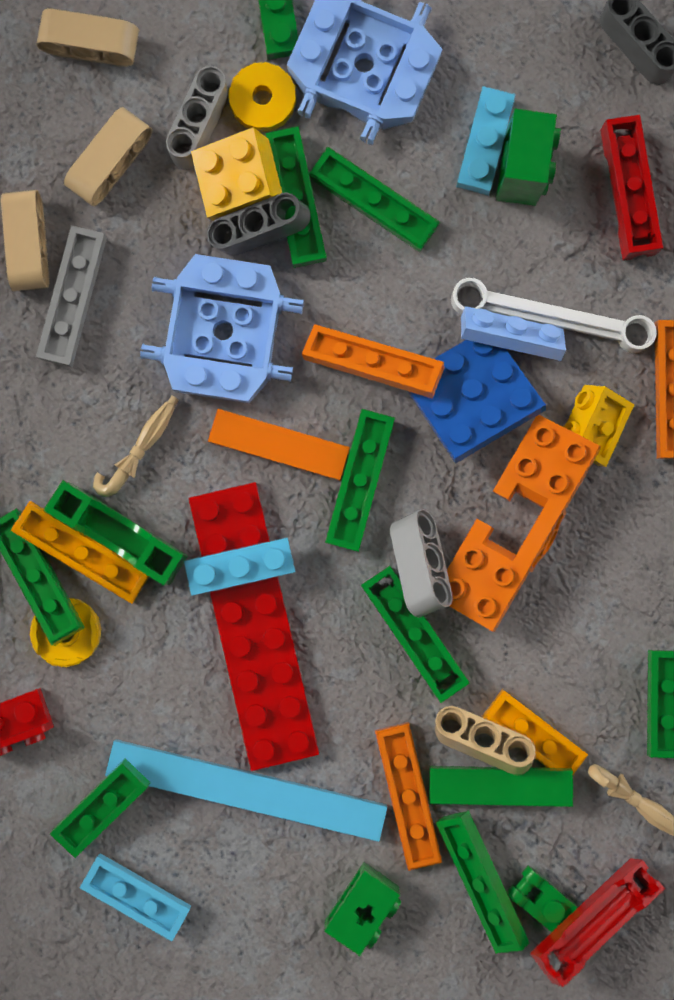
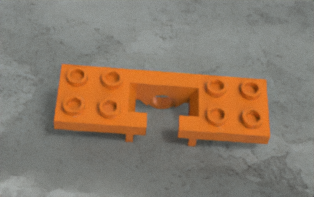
[447,415,601,633]

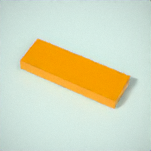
[482,689,588,775]

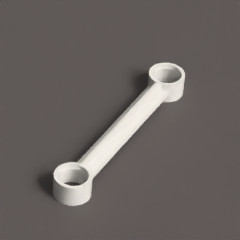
[451,278,657,353]

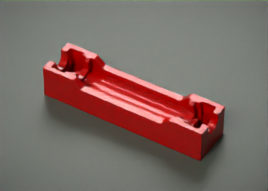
[600,114,663,261]
[529,858,665,988]

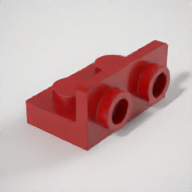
[0,688,54,756]

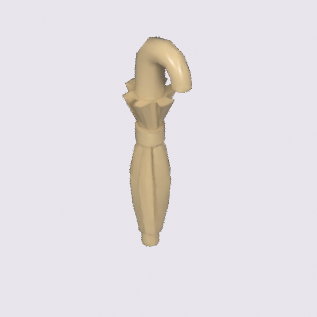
[93,395,179,497]
[588,764,674,836]

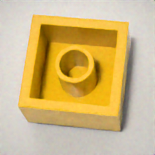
[191,127,282,221]

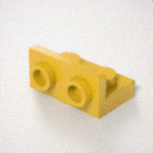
[563,385,634,467]

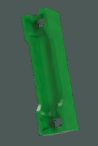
[361,566,470,703]

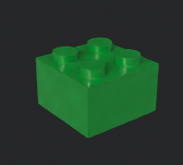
[495,108,561,206]

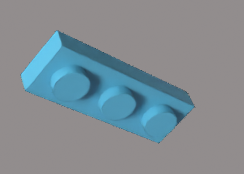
[456,86,515,195]
[184,538,296,596]
[80,853,191,941]

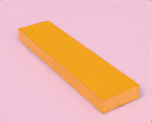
[10,500,149,604]

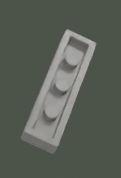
[36,225,107,368]

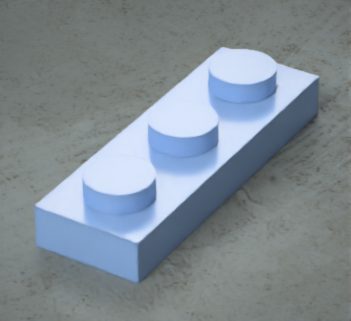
[461,306,566,361]

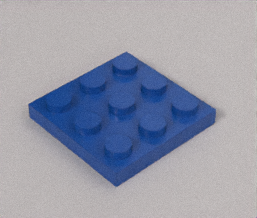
[408,340,546,464]

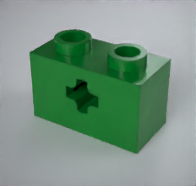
[324,862,401,956]

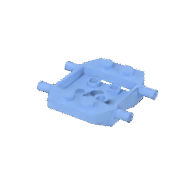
[287,0,442,144]
[140,254,304,403]

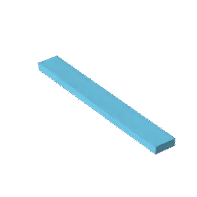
[105,739,387,842]

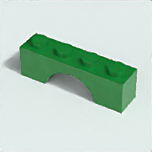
[43,480,188,586]

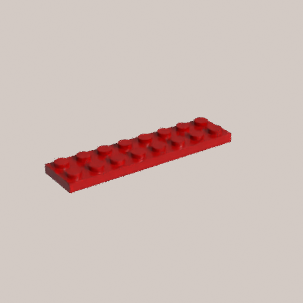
[188,482,320,771]

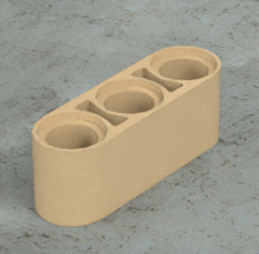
[36,9,139,66]
[64,107,152,206]
[1,190,49,291]
[435,706,536,775]

